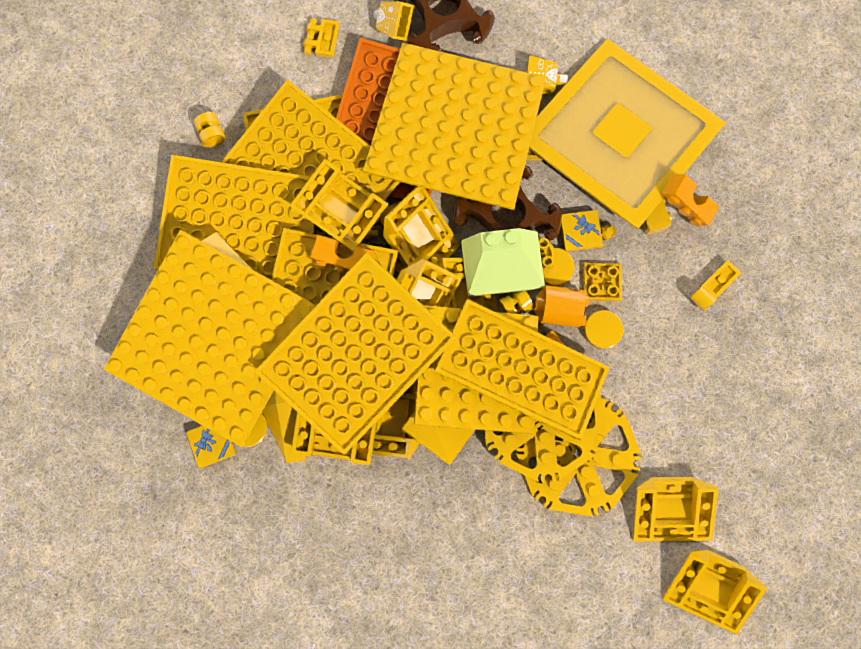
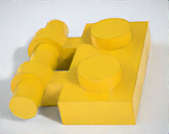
[303,18,340,59]

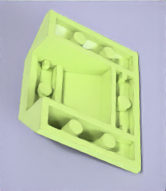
[461,228,545,297]

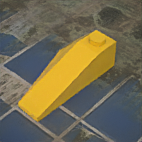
[262,390,306,463]

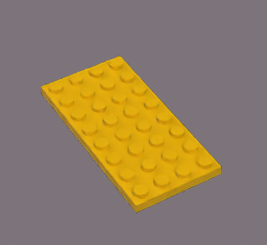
[434,299,610,440]

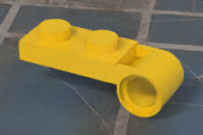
[690,260,741,311]

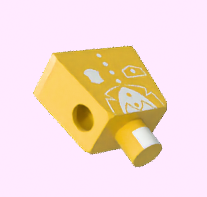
[373,1,414,41]
[527,55,568,95]

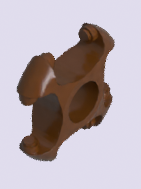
[394,0,495,52]
[453,165,562,241]

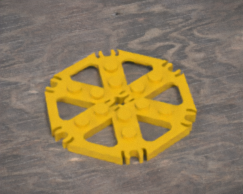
[485,393,605,483]
[515,398,642,517]

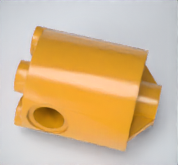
[534,285,589,328]

